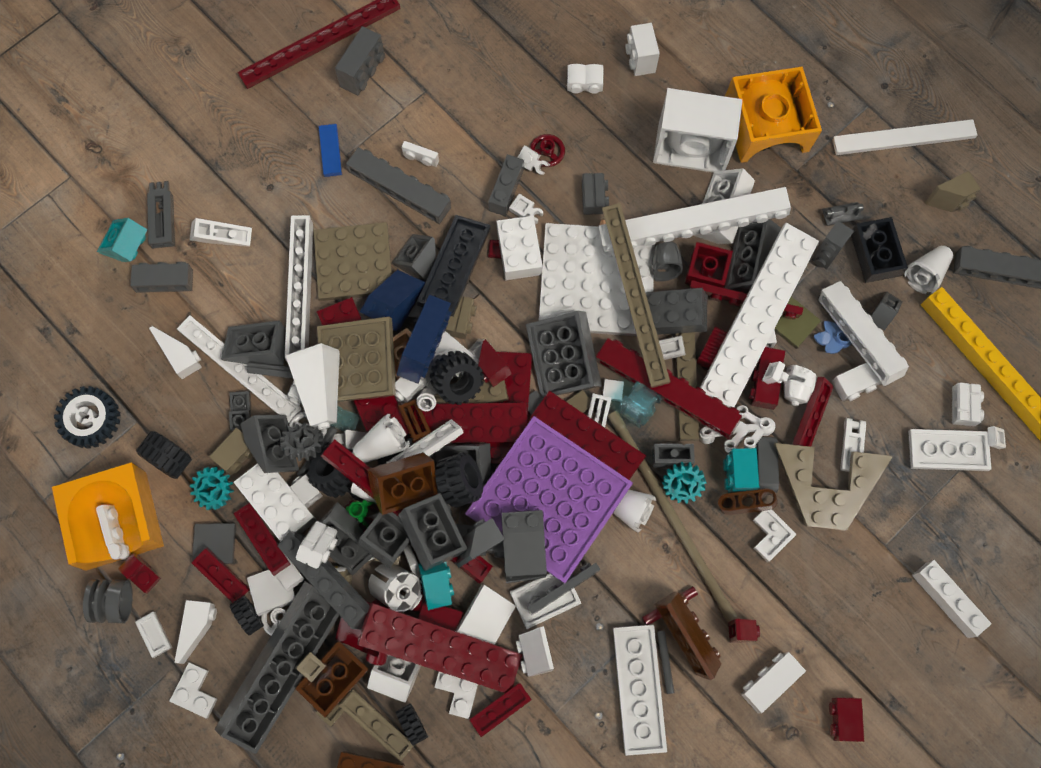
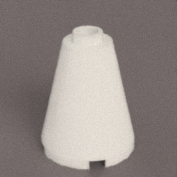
[904,246,953,294]
[352,414,409,463]
[613,490,656,532]

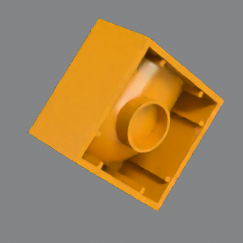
[52,462,164,571]

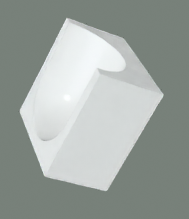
[653,88,742,173]

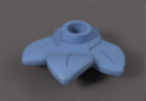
[814,321,851,354]

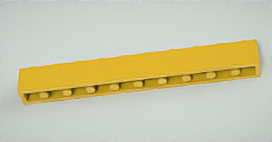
[921,287,1041,441]

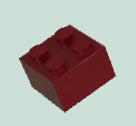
[685,242,733,288]

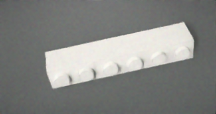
[819,281,909,386]

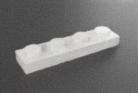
[386,419,463,463]

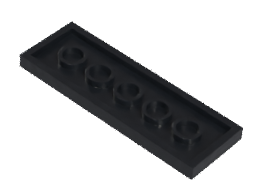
[417,215,491,317]

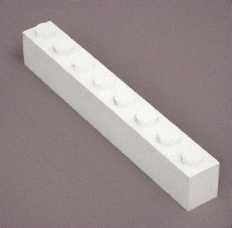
[285,215,313,363]

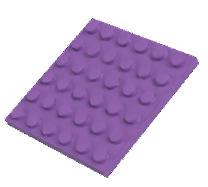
[465,416,633,583]

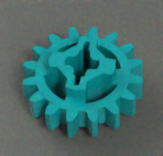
[662,462,706,504]
[190,467,234,510]

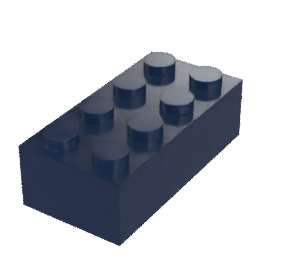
[397,295,452,384]

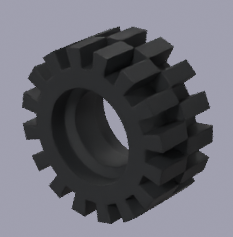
[229,596,264,636]
[396,703,428,746]

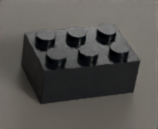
[851,217,908,283]

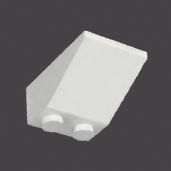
[516,626,554,677]

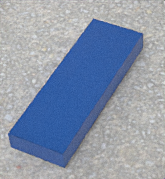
[319,124,342,177]

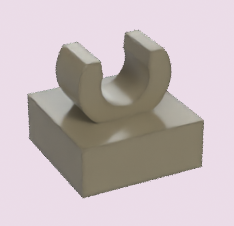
[295,652,326,682]

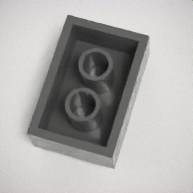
[335,26,385,96]
[646,288,708,335]
[398,493,467,571]

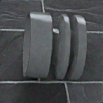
[83,579,133,624]

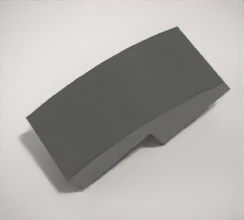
[229,391,251,431]

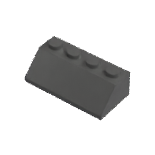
[725,219,781,294]

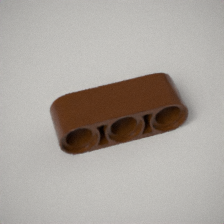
[718,489,778,515]

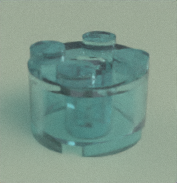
[619,382,662,428]

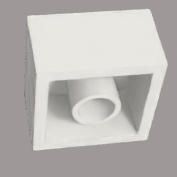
[625,23,660,76]

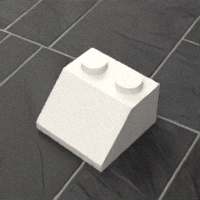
[367,655,421,703]

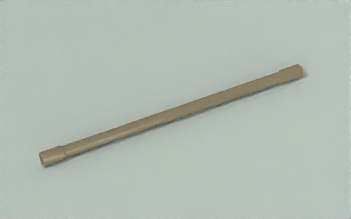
[608,410,738,622]

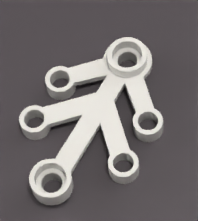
[700,405,775,453]

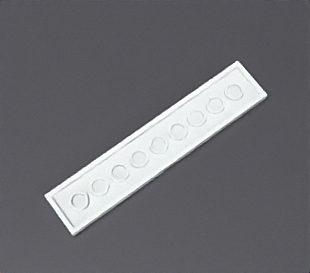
[700,223,819,408]

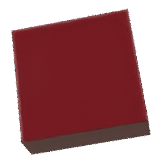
[488,240,502,259]

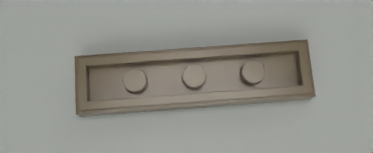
[338,689,414,762]

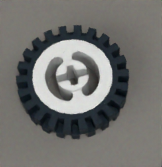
[54,386,120,449]

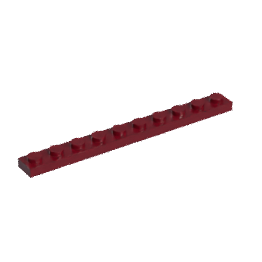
[238,0,401,89]
[321,439,493,584]

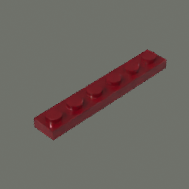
[689,280,803,320]

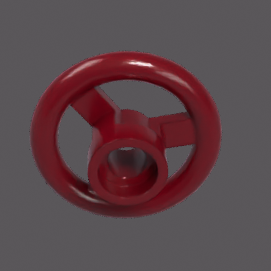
[530,134,565,167]

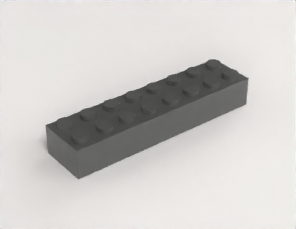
[214,582,339,754]

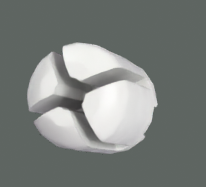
[368,564,422,612]

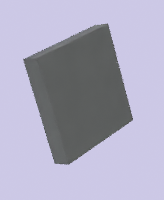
[192,524,236,564]

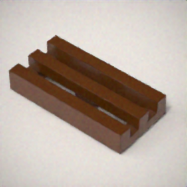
[398,399,431,442]

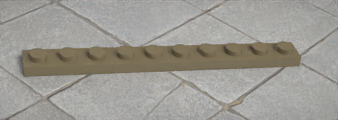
[602,203,670,388]

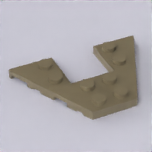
[774,443,892,530]

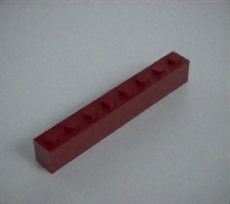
[596,338,742,439]

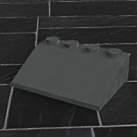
[526,311,602,398]

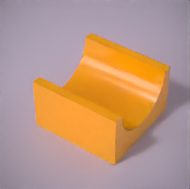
[724,66,822,163]

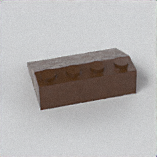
[654,592,721,680]

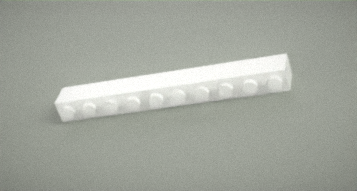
[599,187,791,253]

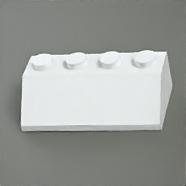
[693,168,755,244]

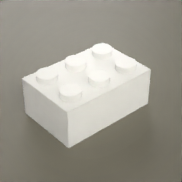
[497,216,543,280]

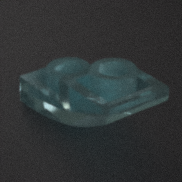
[330,406,360,431]

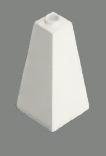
[286,343,340,430]

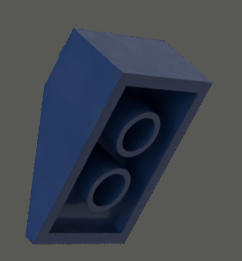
[360,269,425,333]

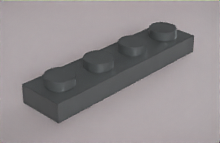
[527,563,600,615]

